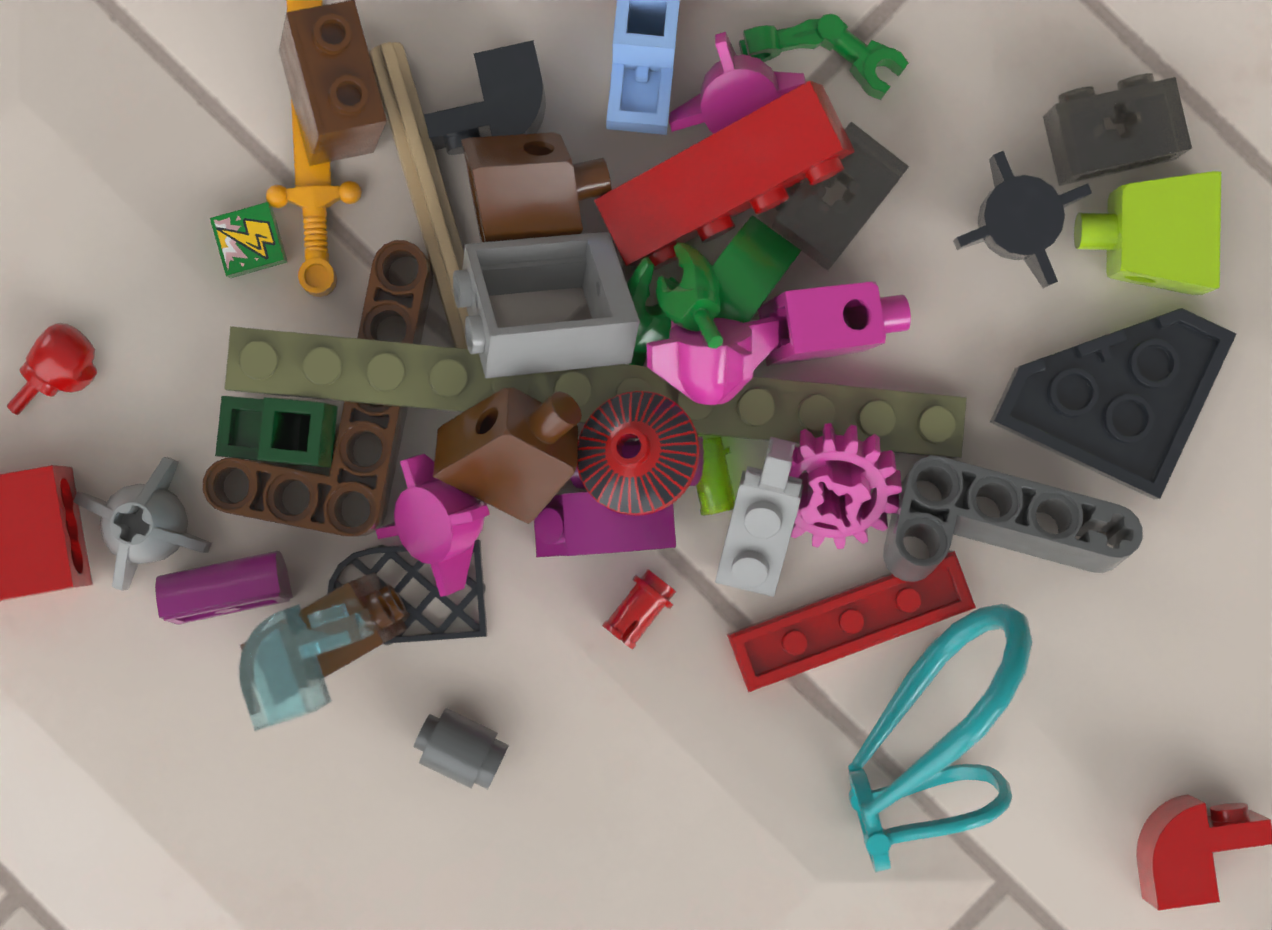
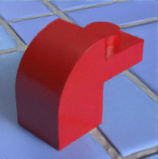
[1136,794,1272,911]

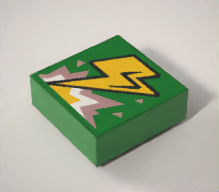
[210,202,288,279]

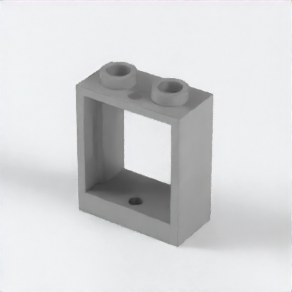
[453,232,639,379]

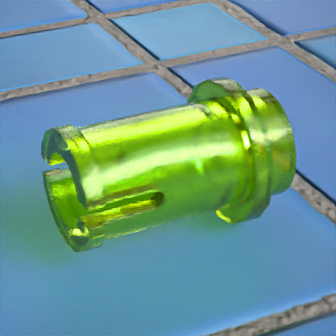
[696,436,735,516]

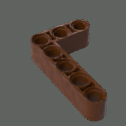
[203,240,433,537]

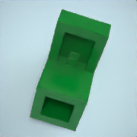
[712,215,802,323]

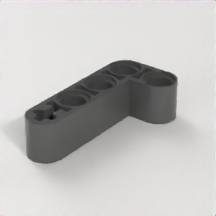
[883,456,1143,582]

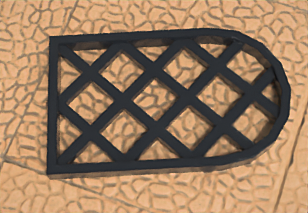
[327,540,487,645]

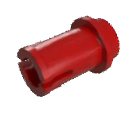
[602,569,676,650]

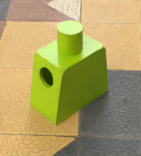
[1074,171,1221,295]

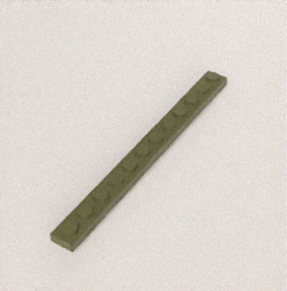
[225,326,967,458]

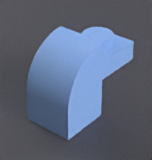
[606,0,680,135]

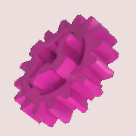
[788,423,902,549]

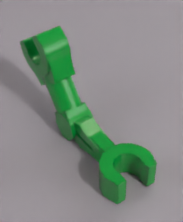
[739,14,909,100]

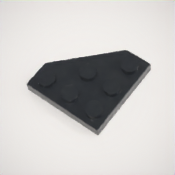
[990,308,1236,499]

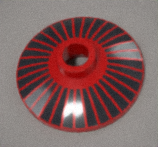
[577,391,700,516]

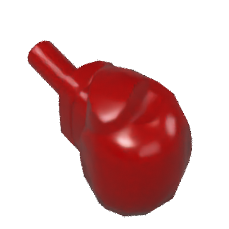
[7,323,97,415]

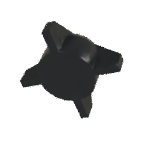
[953,151,1092,288]

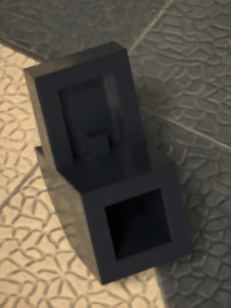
[424,40,546,155]

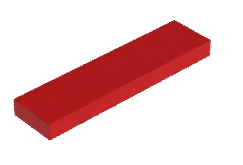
[727,551,976,692]

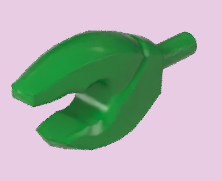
[656,242,723,349]
[627,257,679,366]

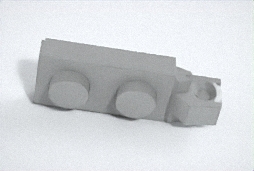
[715,437,803,597]

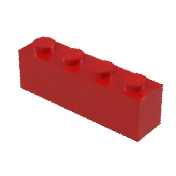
[594,80,855,270]

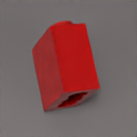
[0,465,93,602]

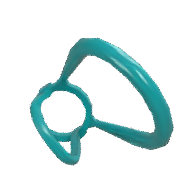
[848,604,1033,873]

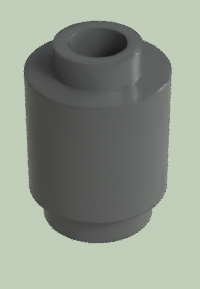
[413,708,509,790]

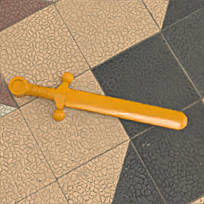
[266,0,362,297]

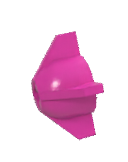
[669,32,806,134]
[647,317,779,405]
[375,453,490,597]

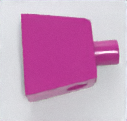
[758,282,911,366]

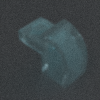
[239,603,376,731]

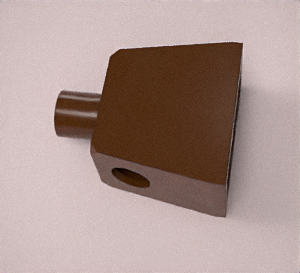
[461,132,612,243]
[433,388,582,524]

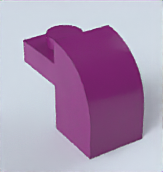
[534,492,676,558]

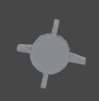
[73,457,212,591]

